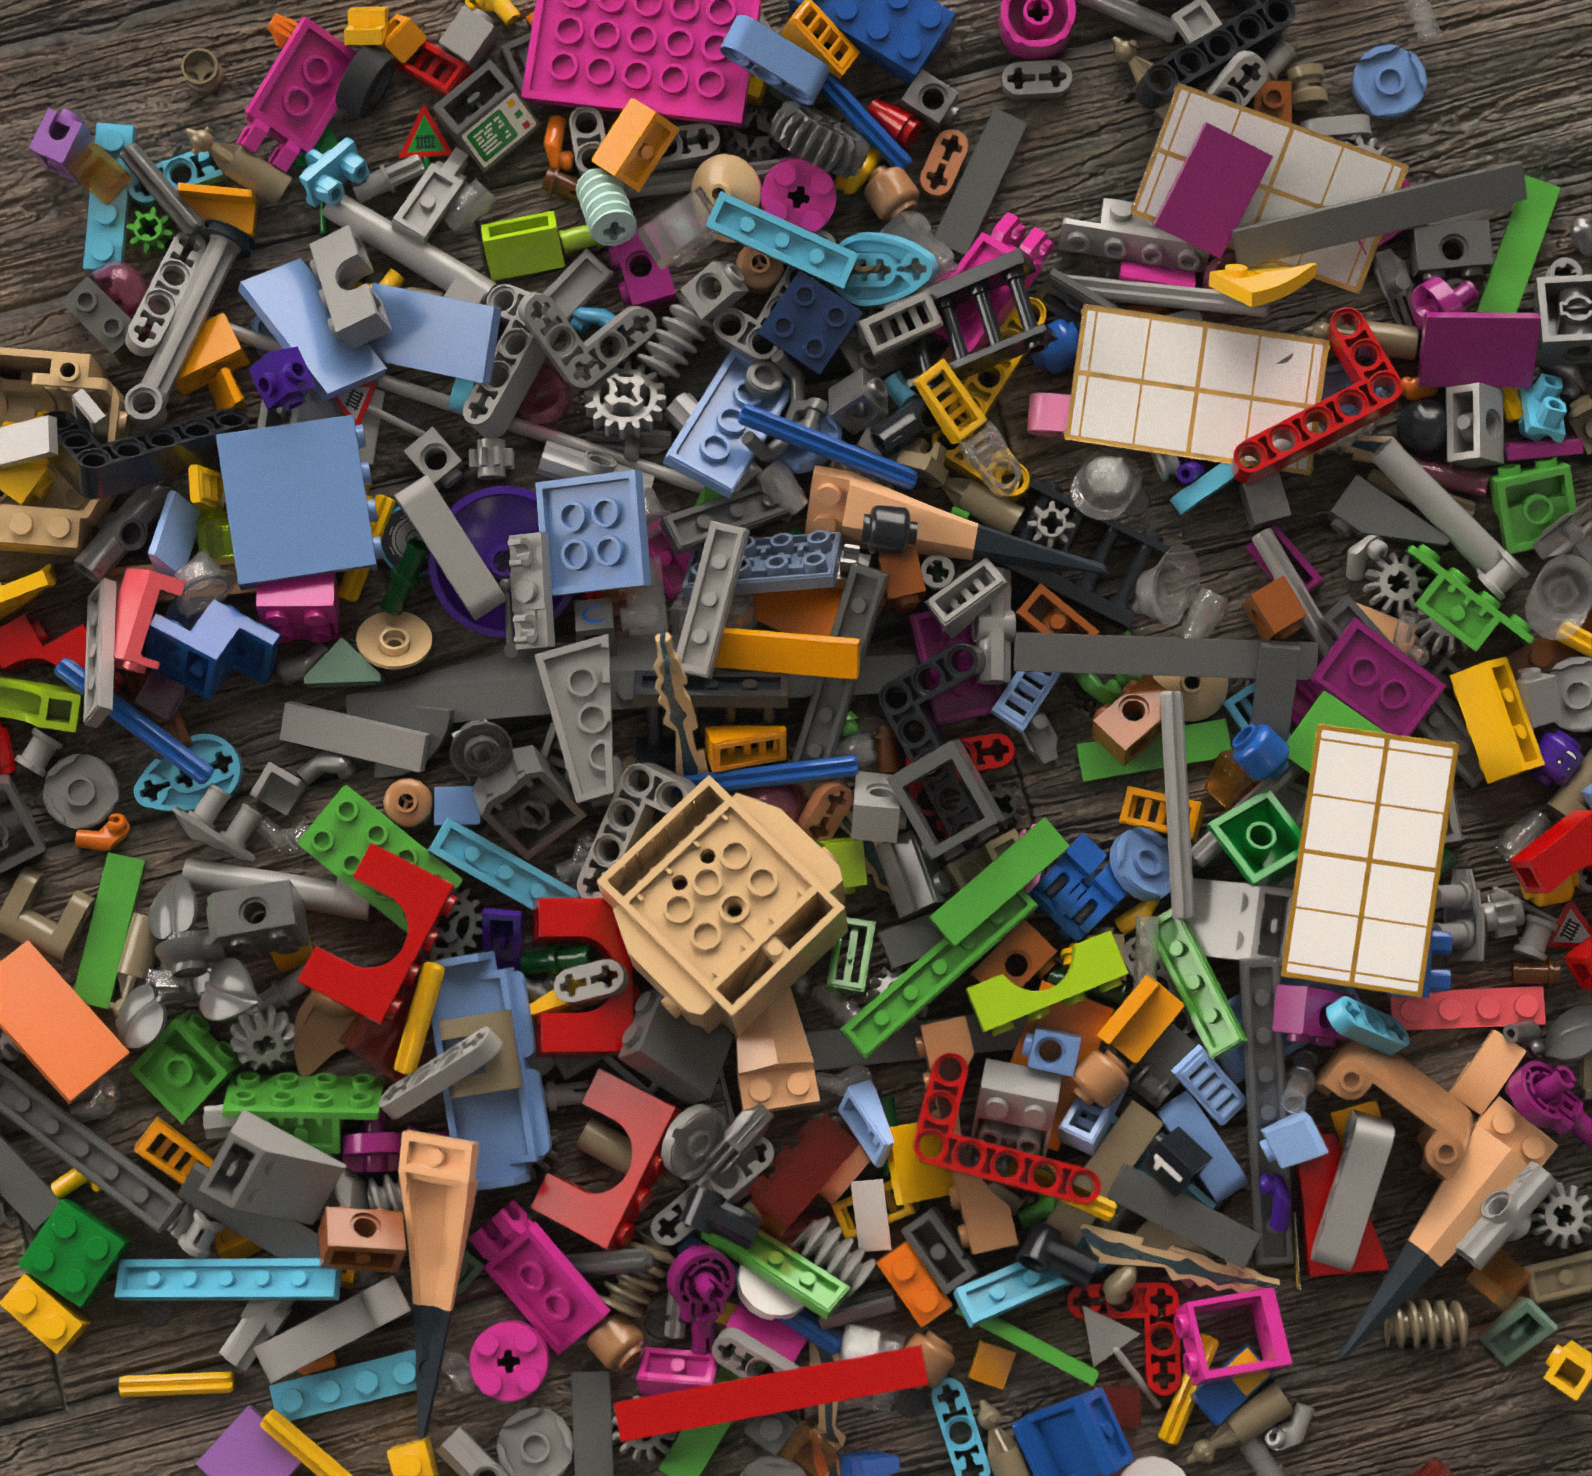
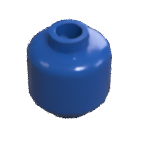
[1030,319,1080,375]
[1232,724,1289,781]

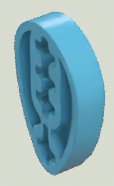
[834,232,938,306]
[134,734,243,812]

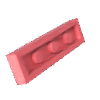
[1388,986,1546,1030]

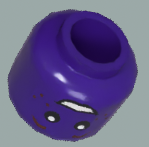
[1529,729,1583,788]

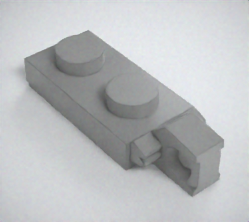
[392,147,469,245]

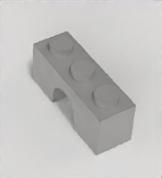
[309,225,392,350]

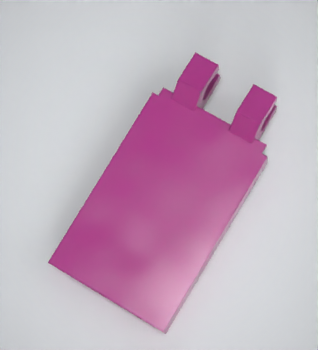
[235,17,357,173]
[923,212,1055,354]
[469,1200,611,1355]

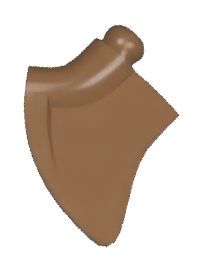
[293,990,364,1076]

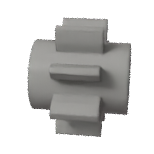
[468,438,514,480]
[1026,501,1075,548]
[1481,890,1525,939]

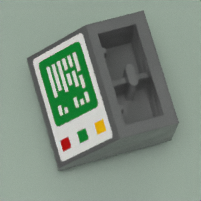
[433,60,542,174]

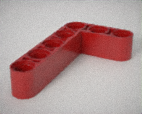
[1231,307,1402,484]
[912,1052,1101,1205]

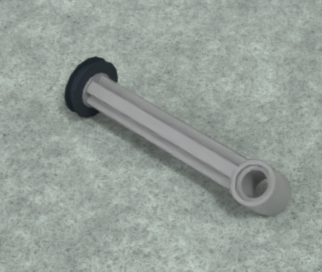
[124,219,256,432]

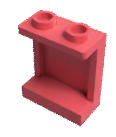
[114,568,186,674]

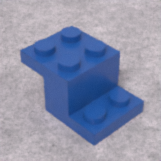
[144,599,281,701]

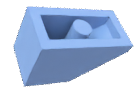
[1259,1109,1328,1169]

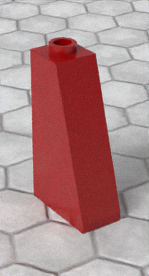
[1294,1126,1388,1277]

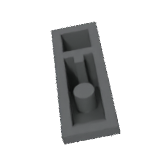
[1326,474,1451,551]

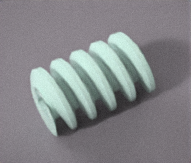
[576,167,637,246]

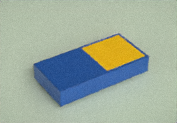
[1190,1344,1273,1426]

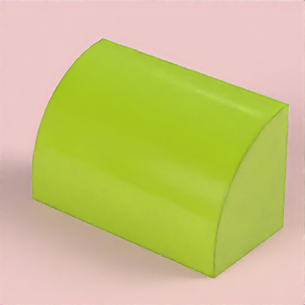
[481,211,565,281]

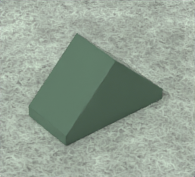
[304,637,385,688]
[1479,1296,1558,1367]

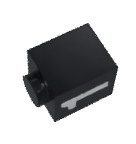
[1141,1126,1213,1197]

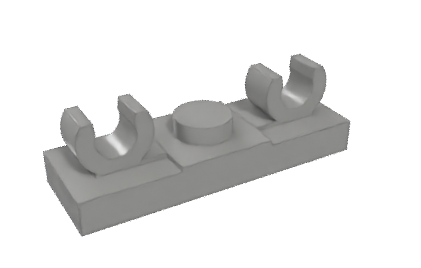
[508,532,555,650]

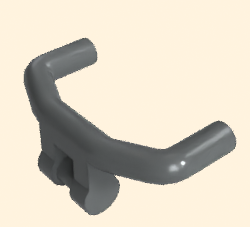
[741,350,828,462]

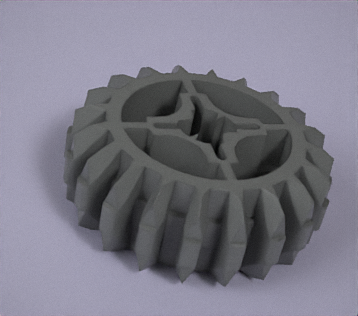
[770,101,870,177]

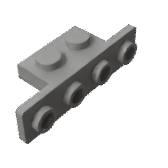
[1058,198,1210,273]

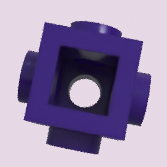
[249,346,316,411]

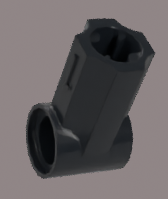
[870,395,948,458]
[679,1184,763,1250]
[1016,1221,1100,1289]

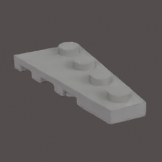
[534,634,614,803]

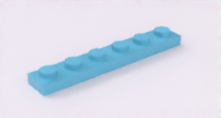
[115,1258,342,1301]

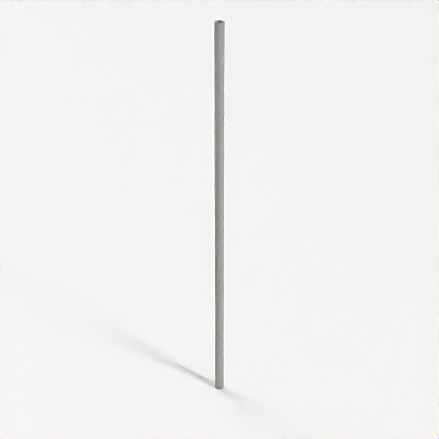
[149,300,792,523]

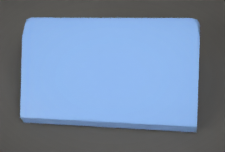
[148,490,203,577]

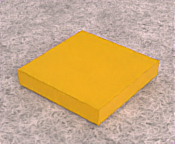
[887,1122,954,1205]

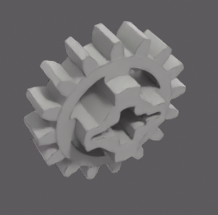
[584,361,666,439]

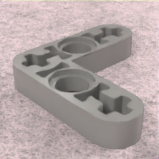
[518,292,656,388]

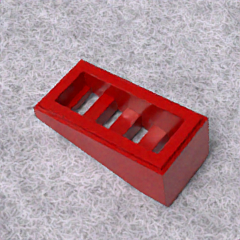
[396,41,474,98]

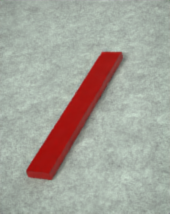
[614,1345,929,1442]

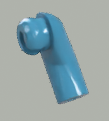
[570,307,623,334]

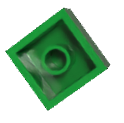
[17,1198,134,1308]

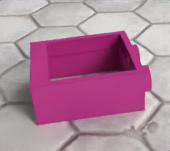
[1174,1287,1292,1386]

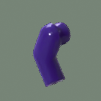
[1177,456,1206,484]
[1259,1172,1293,1231]

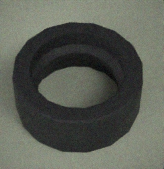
[335,45,397,119]

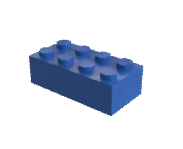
[789,0,956,85]

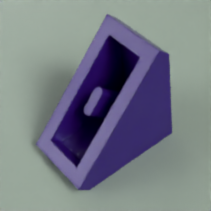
[482,908,526,972]

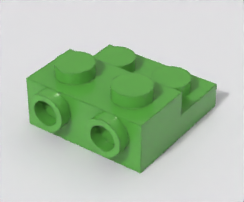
[1488,456,1578,554]
[129,1011,241,1124]

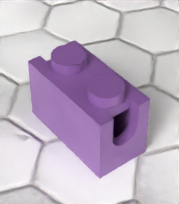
[29,108,95,183]

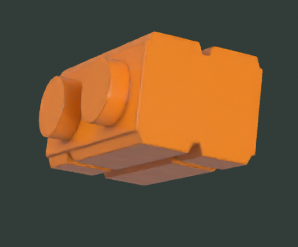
[876,1240,953,1328]

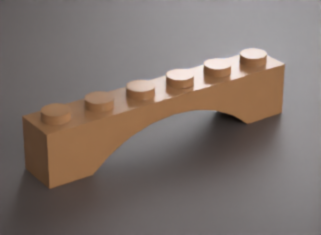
[914,1015,1018,1255]

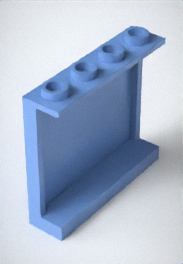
[216,415,384,590]

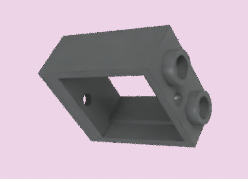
[886,739,1005,861]

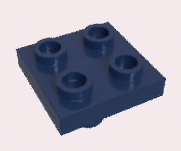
[757,270,863,376]

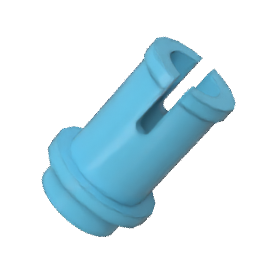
[884,371,926,413]

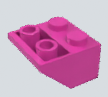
[256,573,340,643]

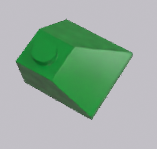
[1207,788,1302,887]

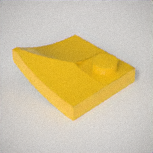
[1209,262,1317,307]
[0,563,57,620]

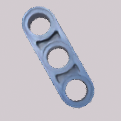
[719,14,830,105]
[1154,1090,1249,1205]

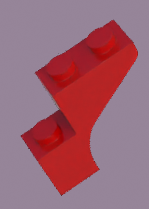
[0,614,126,697]

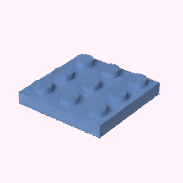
[535,470,651,597]

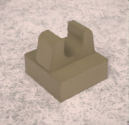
[896,437,949,485]

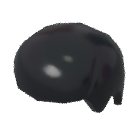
[1397,399,1447,459]

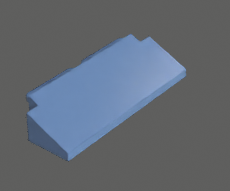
[422,951,552,1191]

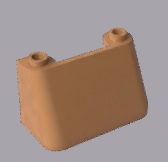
[1310,1039,1473,1180]

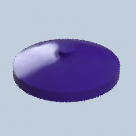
[428,486,574,638]

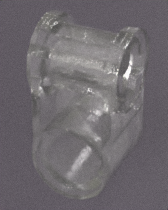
[957,421,1021,497]

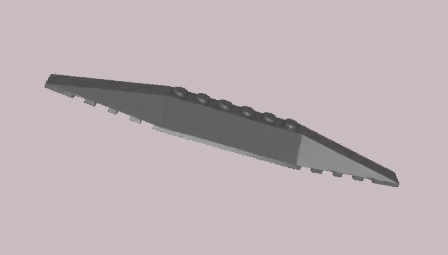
[346,629,918,728]

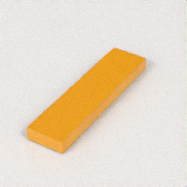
[715,628,860,680]

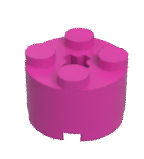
[998,0,1076,60]
[761,156,836,233]
[470,1320,551,1401]

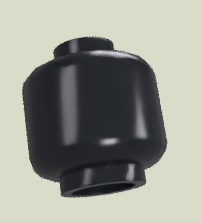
[861,505,918,557]

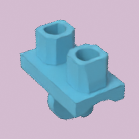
[299,137,370,208]
[1518,373,1567,443]

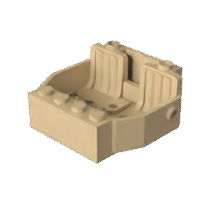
[0,347,131,557]
[596,775,848,1037]

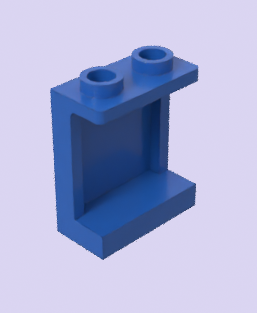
[1012,1387,1135,1476]

